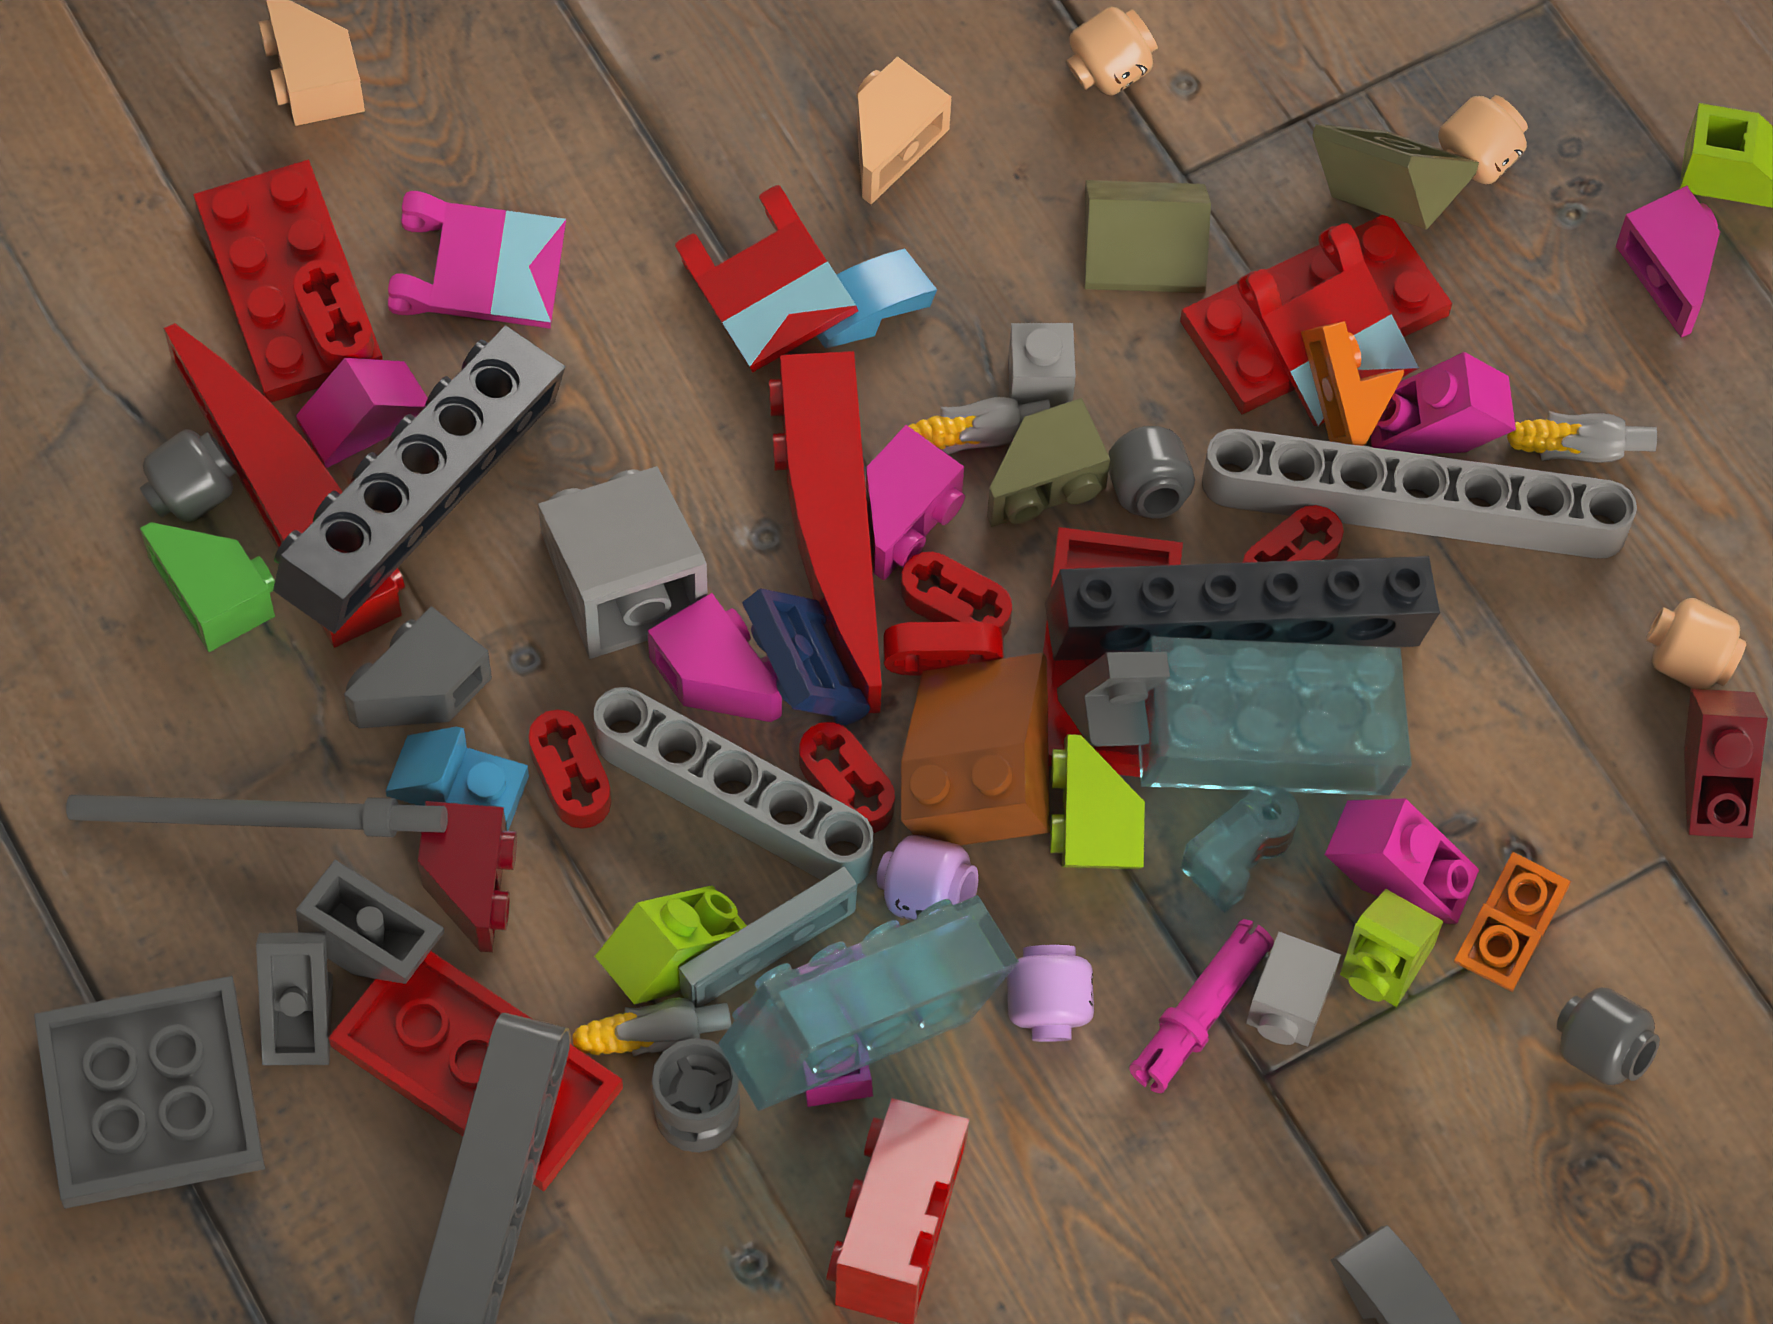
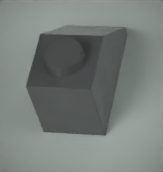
[296,860,444,984]

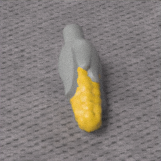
[908,397,1050,455]
[1507,411,1657,463]
[572,997,731,1057]

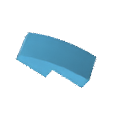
[816,248,937,349]

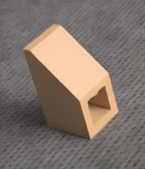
[259,0,365,126]

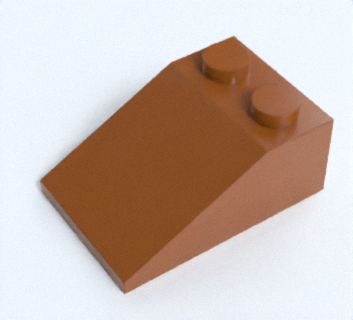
[901,652,1050,846]

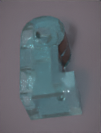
[1180,786,1300,913]

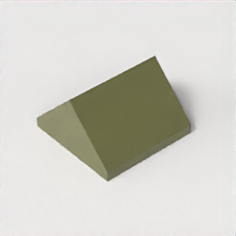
[1312,124,1479,230]
[1085,180,1211,293]

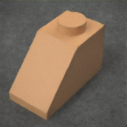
[856,56,951,204]

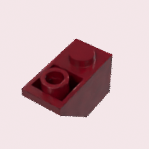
[1684,689,1768,839]
[418,801,517,953]

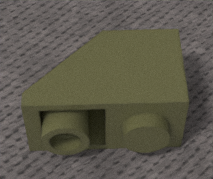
[987,398,1110,527]

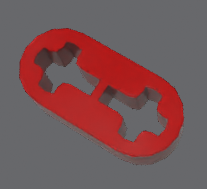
[293,259,374,369]
[1243,505,1344,563]
[901,551,1012,637]
[883,622,1004,676]
[528,709,612,829]
[799,722,895,834]

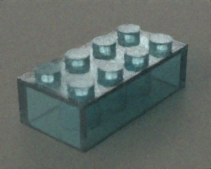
[1138,637,1412,796]
[718,895,1019,1111]

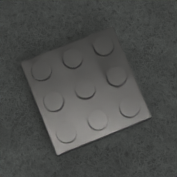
[34,976,265,1209]

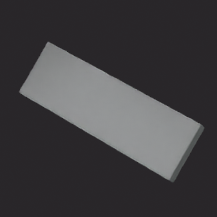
[679,866,857,1008]

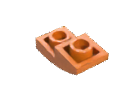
[1454,852,1571,993]

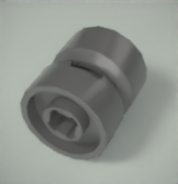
[652,1038,740,1153]

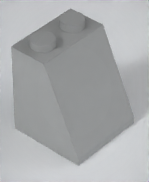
[538,466,708,659]

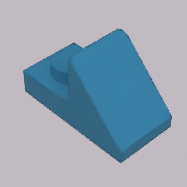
[386,726,529,831]

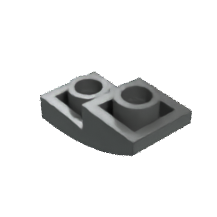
[1331,1225,1462,1324]

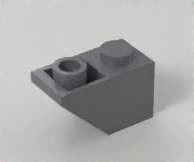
[344,606,492,728]

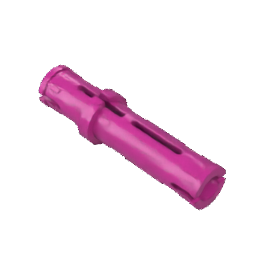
[1129,919,1274,1093]

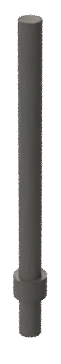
[66,794,448,837]

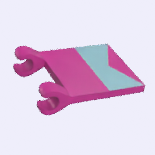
[388,191,566,329]

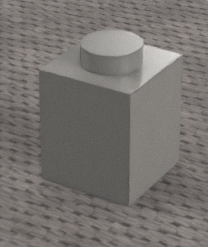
[1008,323,1076,408]
[1246,932,1341,1047]

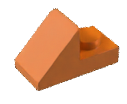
[1301,321,1404,446]

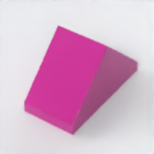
[296,358,428,468]

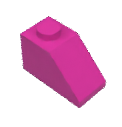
[1616,186,1720,338]

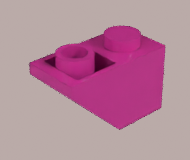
[1370,352,1516,454]
[866,425,965,581]
[648,593,782,722]
[1324,798,1479,924]

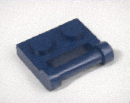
[742,588,871,726]

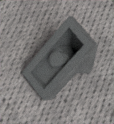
[1057,652,1170,746]
[256,932,333,1065]

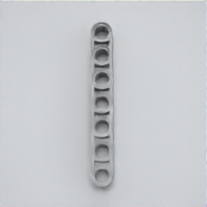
[1202,429,1637,559]

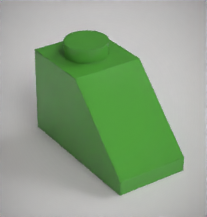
[140,522,275,652]

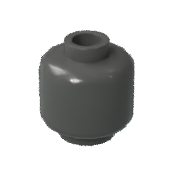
[1108,426,1195,519]
[140,429,237,523]
[1556,987,1660,1085]

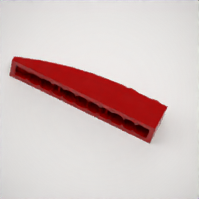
[164,323,405,648]
[769,351,882,713]

